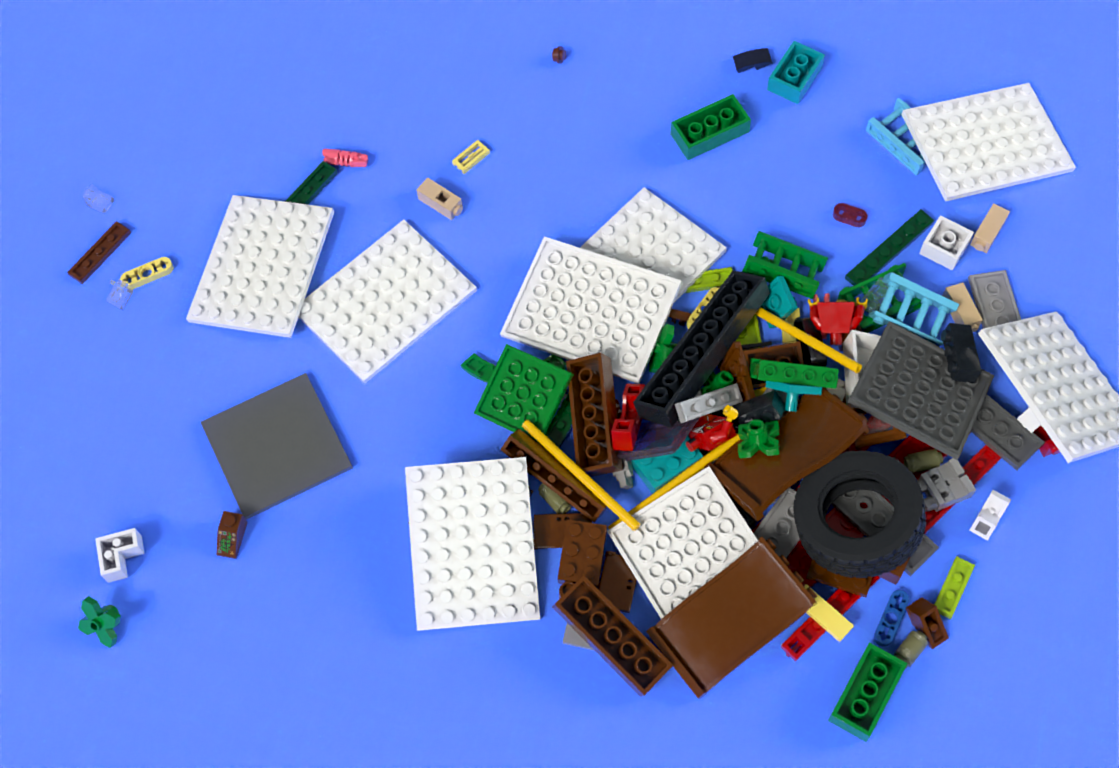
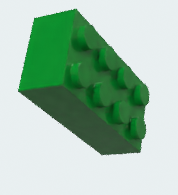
[670,94,751,160]
[828,642,908,742]

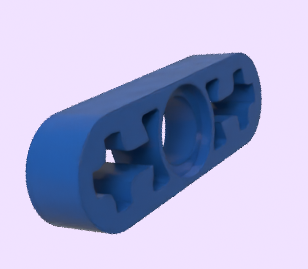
[874,590,909,647]

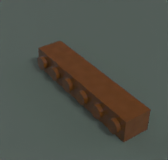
[500,429,608,523]

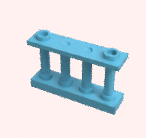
[866,98,925,176]
[868,272,959,347]

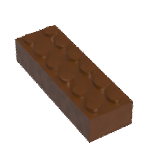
[566,353,623,477]
[552,575,673,697]

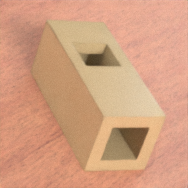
[416,177,463,221]
[970,203,1010,253]
[942,282,983,332]

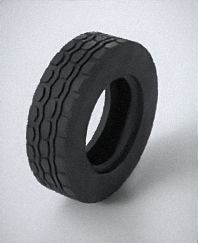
[793,450,926,578]

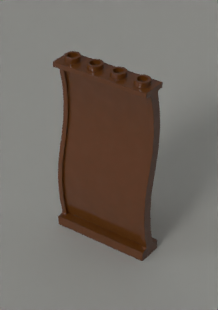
[704,387,869,521]
[646,537,818,699]

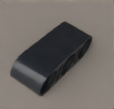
[794,317,827,367]

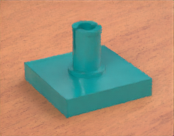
[761,276,798,328]
[765,381,822,412]

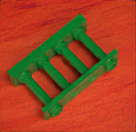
[742,231,828,299]
[837,263,922,333]

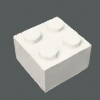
[919,215,974,271]

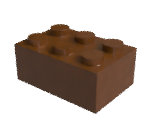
[743,341,804,389]
[557,520,607,589]

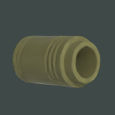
[903,449,943,473]
[538,483,572,514]
[894,631,928,669]

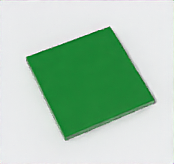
[474,344,574,445]

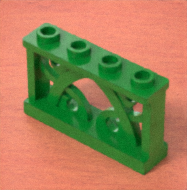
[749,358,839,389]

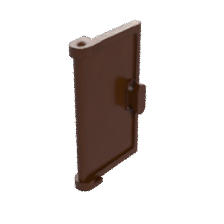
[533,513,592,550]
[598,551,637,613]

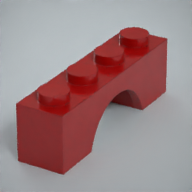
[611,384,645,451]

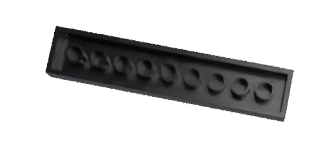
[633,270,770,428]

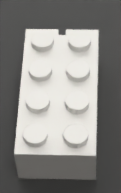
[843,330,881,408]

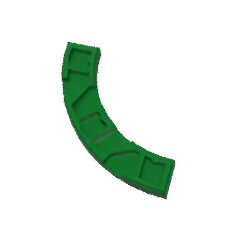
[460,353,567,383]

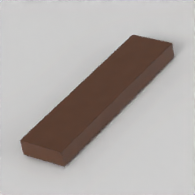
[67,221,131,284]

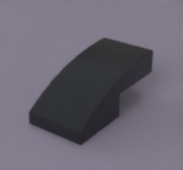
[732,48,773,73]

